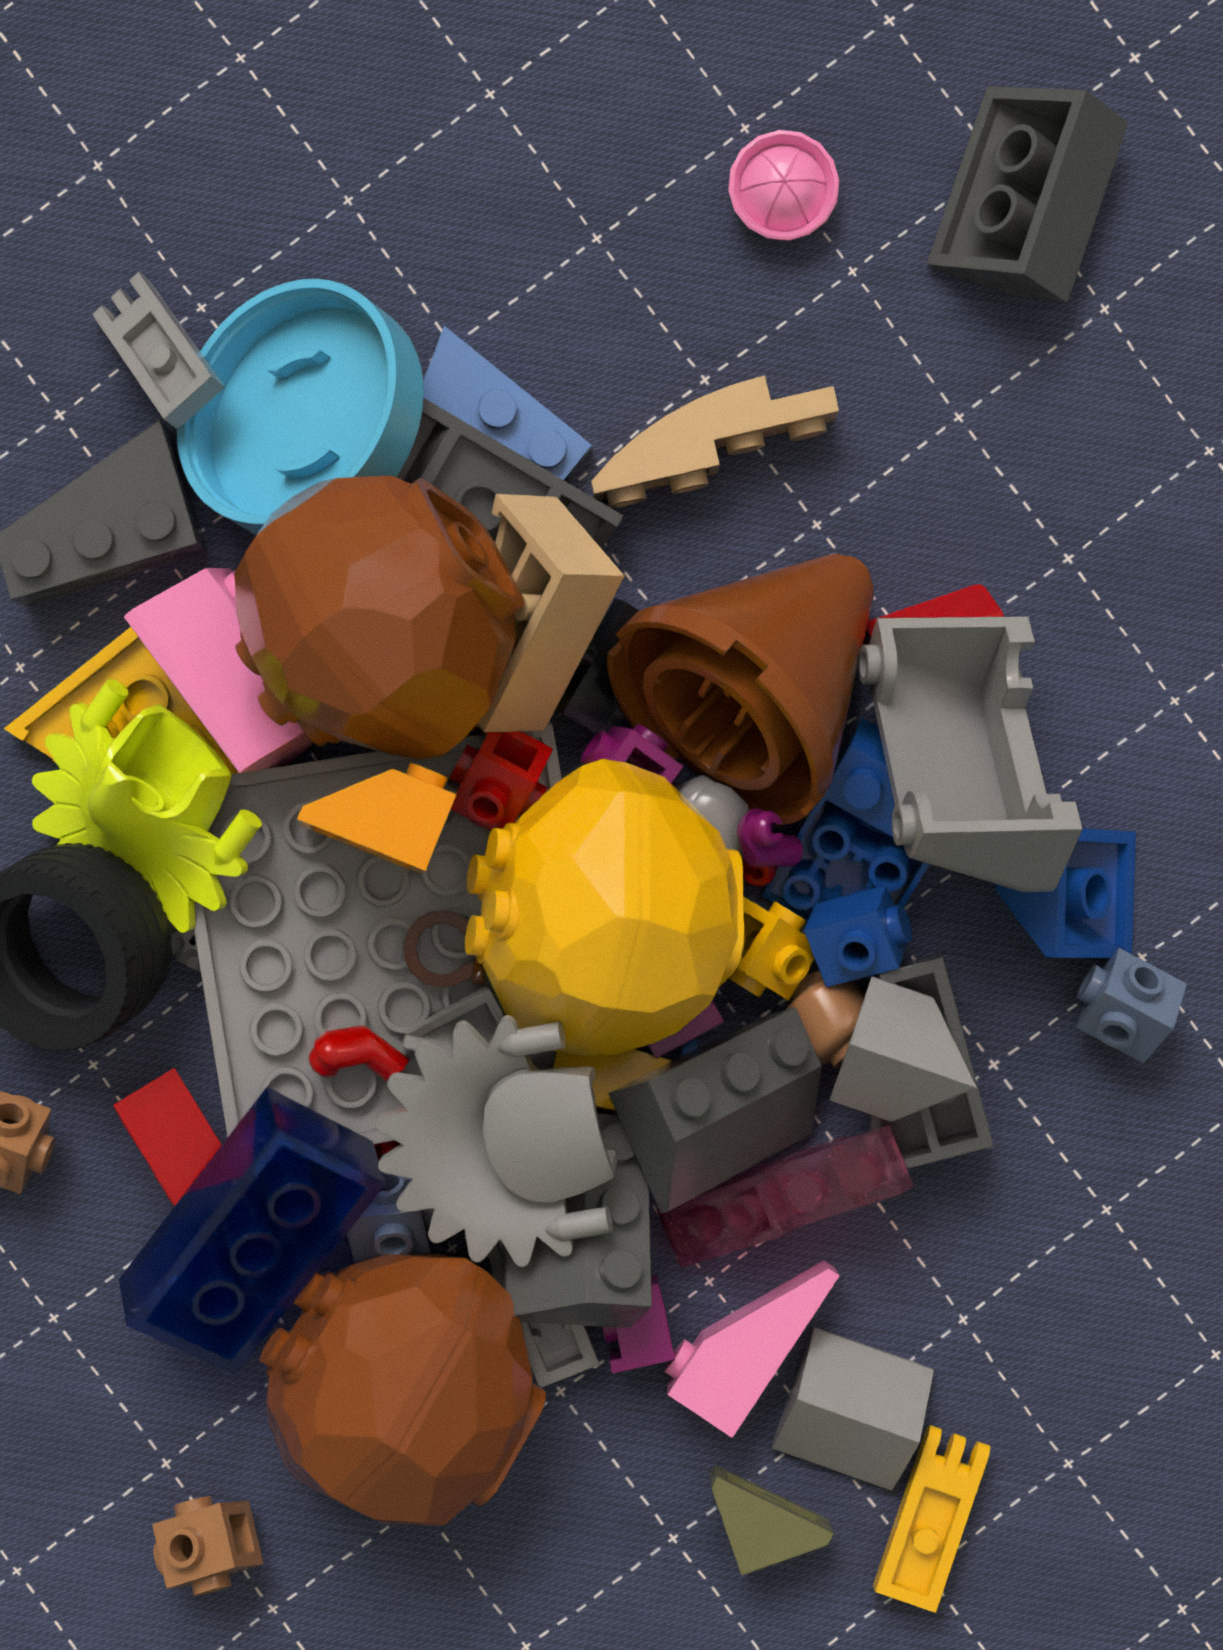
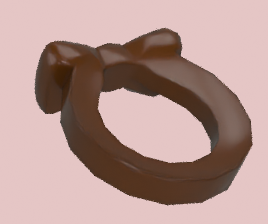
[403,910,486,987]

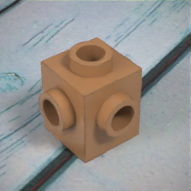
[0,1091,56,1194]
[152,1496,264,1596]

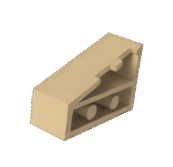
[477,494,624,732]

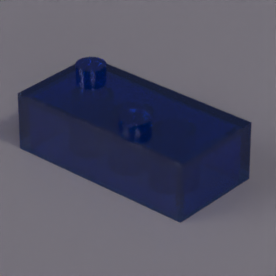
[119,1087,386,1375]

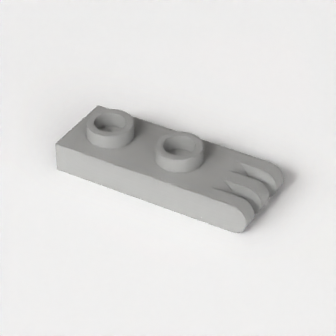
[92,272,225,430]

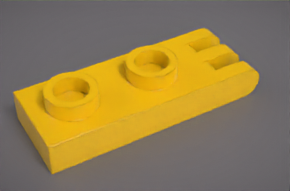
[873,1425,990,1613]

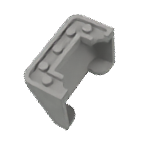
[858,617,1082,892]

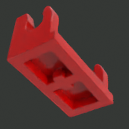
[112,1068,241,1215]

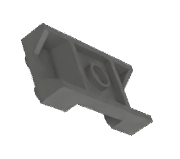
[397,398,623,549]

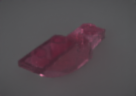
[656,1125,914,1268]

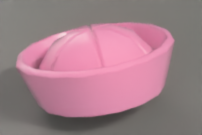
[728,130,840,241]

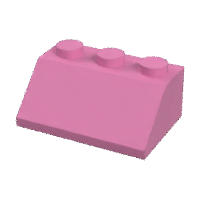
[124,568,314,773]

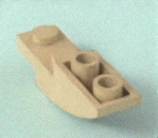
[591,375,839,508]

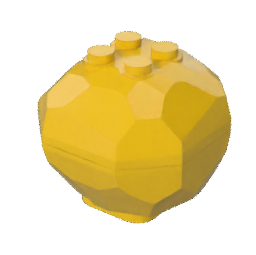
[465,759,744,1056]

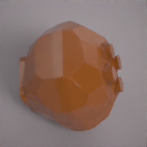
[234,476,525,759]
[260,1253,546,1526]

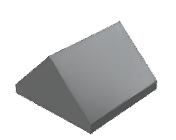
[771,1326,934,1491]

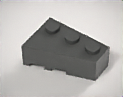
[0,420,208,607]
[867,953,994,1179]

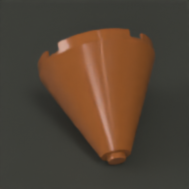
[607,553,874,825]

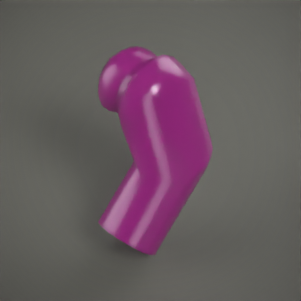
[737,808,803,867]

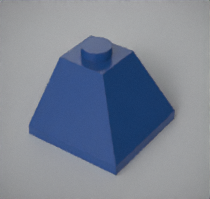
[996,828,1136,958]

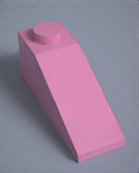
[663,1260,840,1438]

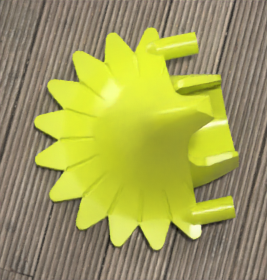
[32,679,262,933]

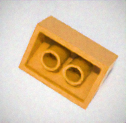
[297,763,456,874]

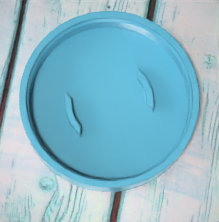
[177,279,424,535]

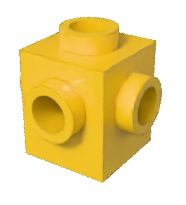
[729,897,815,1001]

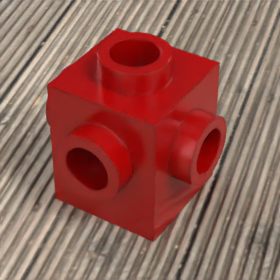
[449,731,553,831]

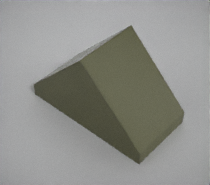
[709,1464,834,1576]

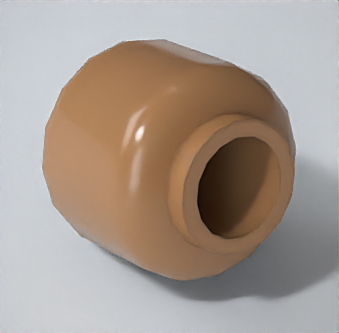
[786,970,865,1069]

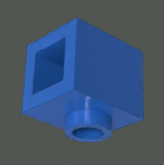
[804,885,912,987]

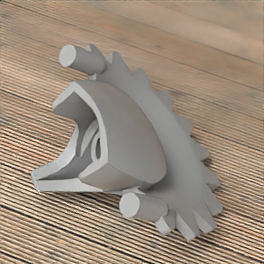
[374,1015,617,1267]

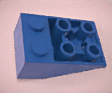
[761,718,930,922]

